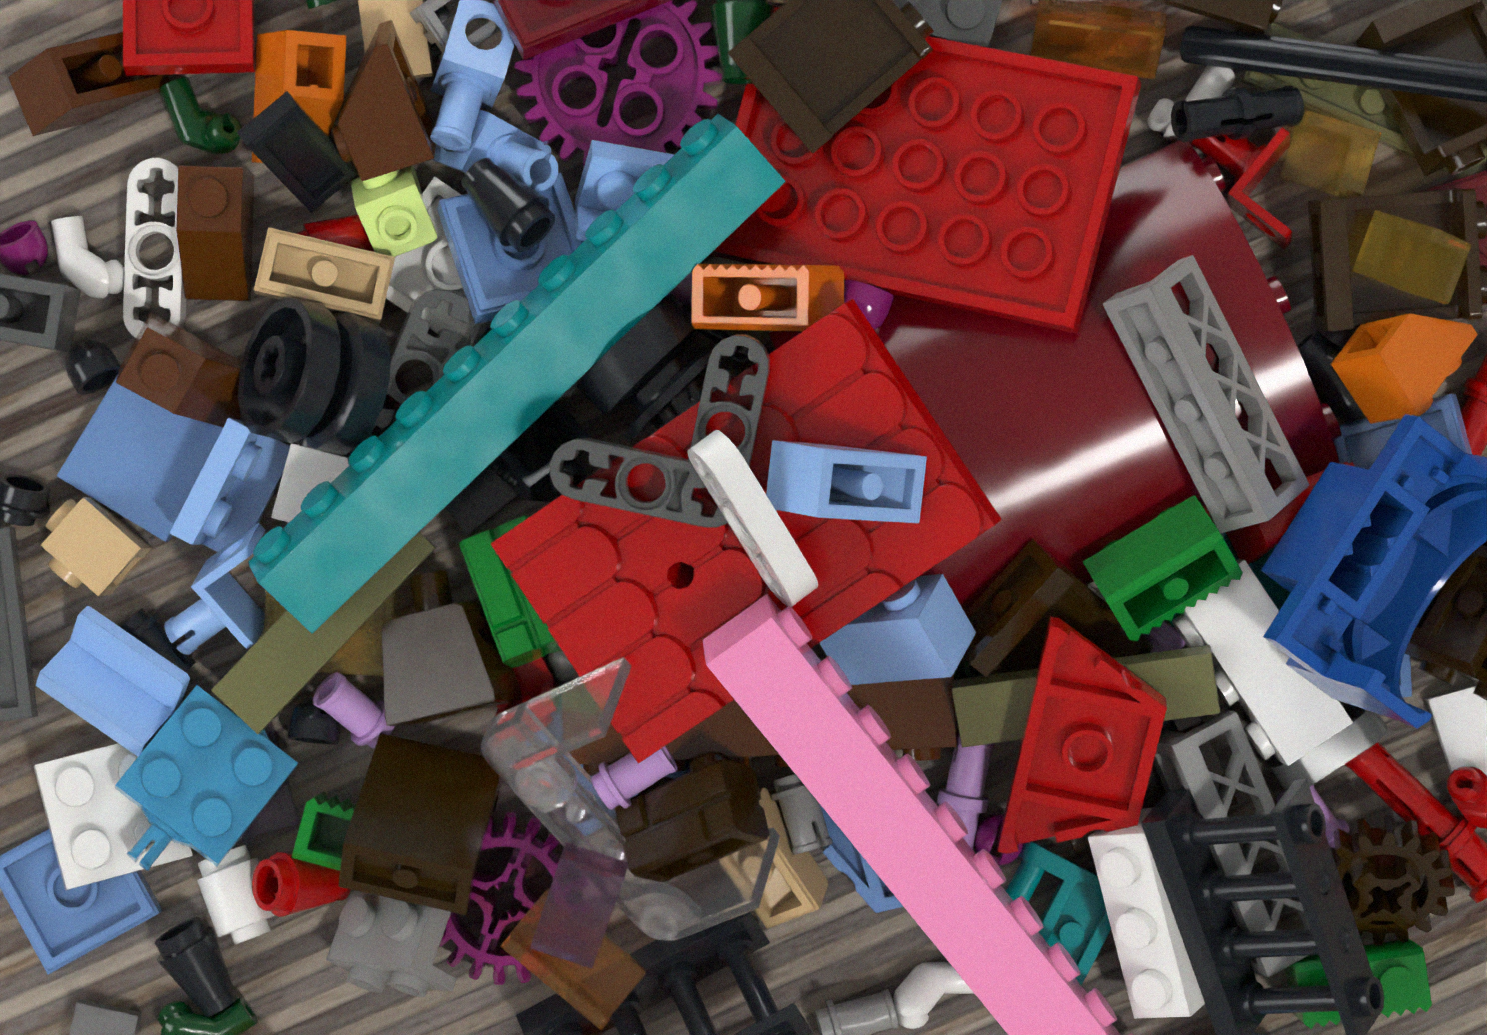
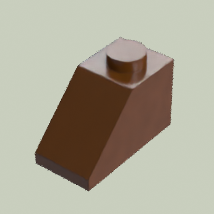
[333,20,436,181]
[8,32,171,136]
[176,166,254,302]
[116,312,242,427]

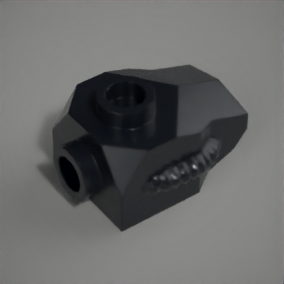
[489,401,591,502]

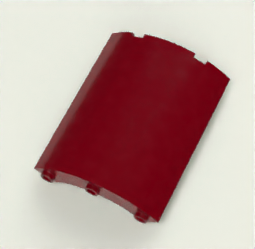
[768,140,1342,612]

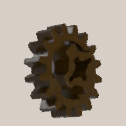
[1330,815,1455,946]

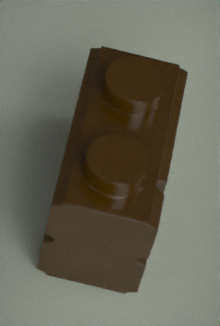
[615,754,770,883]

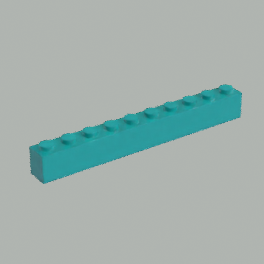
[248,114,786,633]

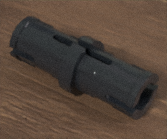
[1171,85,1304,143]

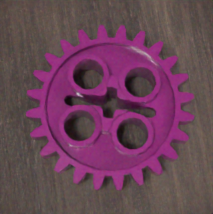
[514,0,722,169]

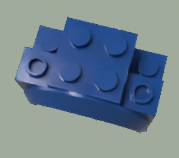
[1261,414,1487,729]

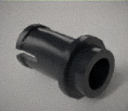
[121,607,196,672]

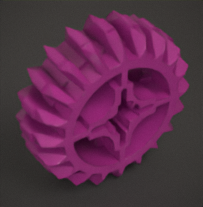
[439,811,592,985]

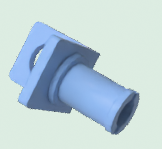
[430,0,515,152]
[431,110,558,192]
[164,523,268,655]

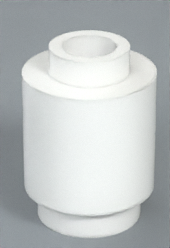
[197,845,276,945]

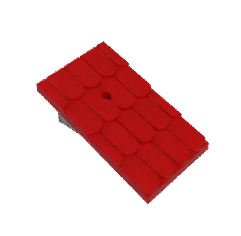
[491,299,1002,764]

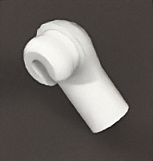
[1147,66,1235,141]
[51,216,124,298]
[893,962,974,1029]

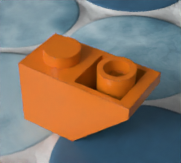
[252,30,346,163]
[1331,313,1478,424]

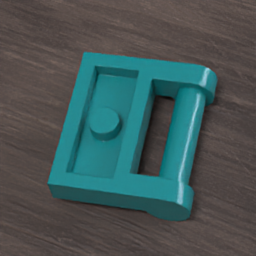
[1006,841,1111,986]

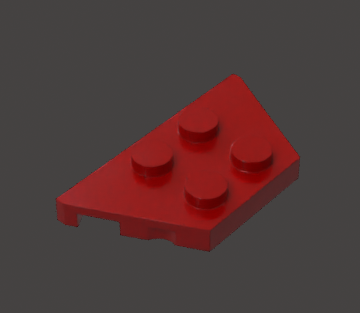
[997,616,1167,854]

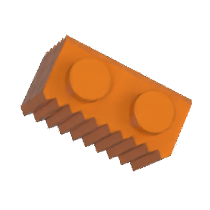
[691,264,844,332]

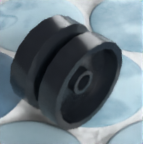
[238,297,391,456]

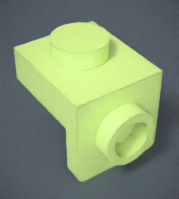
[350,165,437,257]

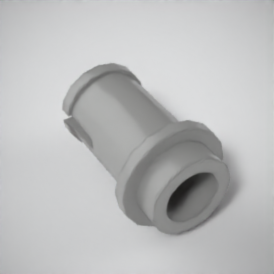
[771,774,833,855]
[814,989,899,1035]

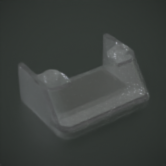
[481,657,780,941]

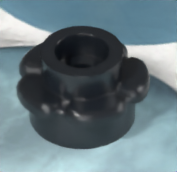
[0,474,51,526]

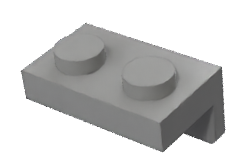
[326,890,456,997]

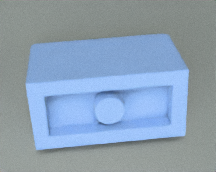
[35,606,190,757]

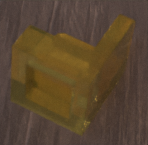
[1280,111,1381,198]
[1352,210,1472,305]

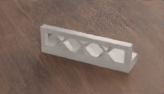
[1103,255,1309,534]
[1153,710,1310,978]

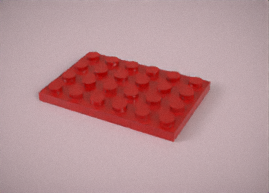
[709,6,1141,334]

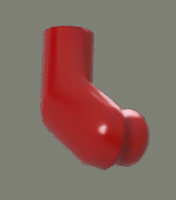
[1447,767,1487,829]

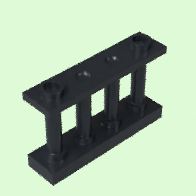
[1141,779,1384,1035]
[516,894,814,1035]

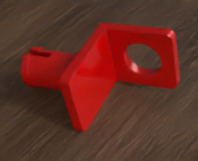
[1191,127,1292,249]

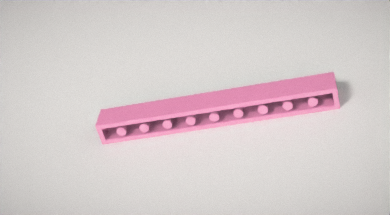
[703,594,1134,1035]

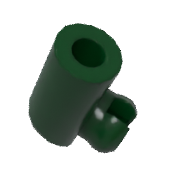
[159,77,242,155]
[158,997,258,1035]

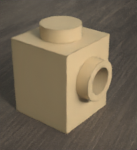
[41,497,152,597]

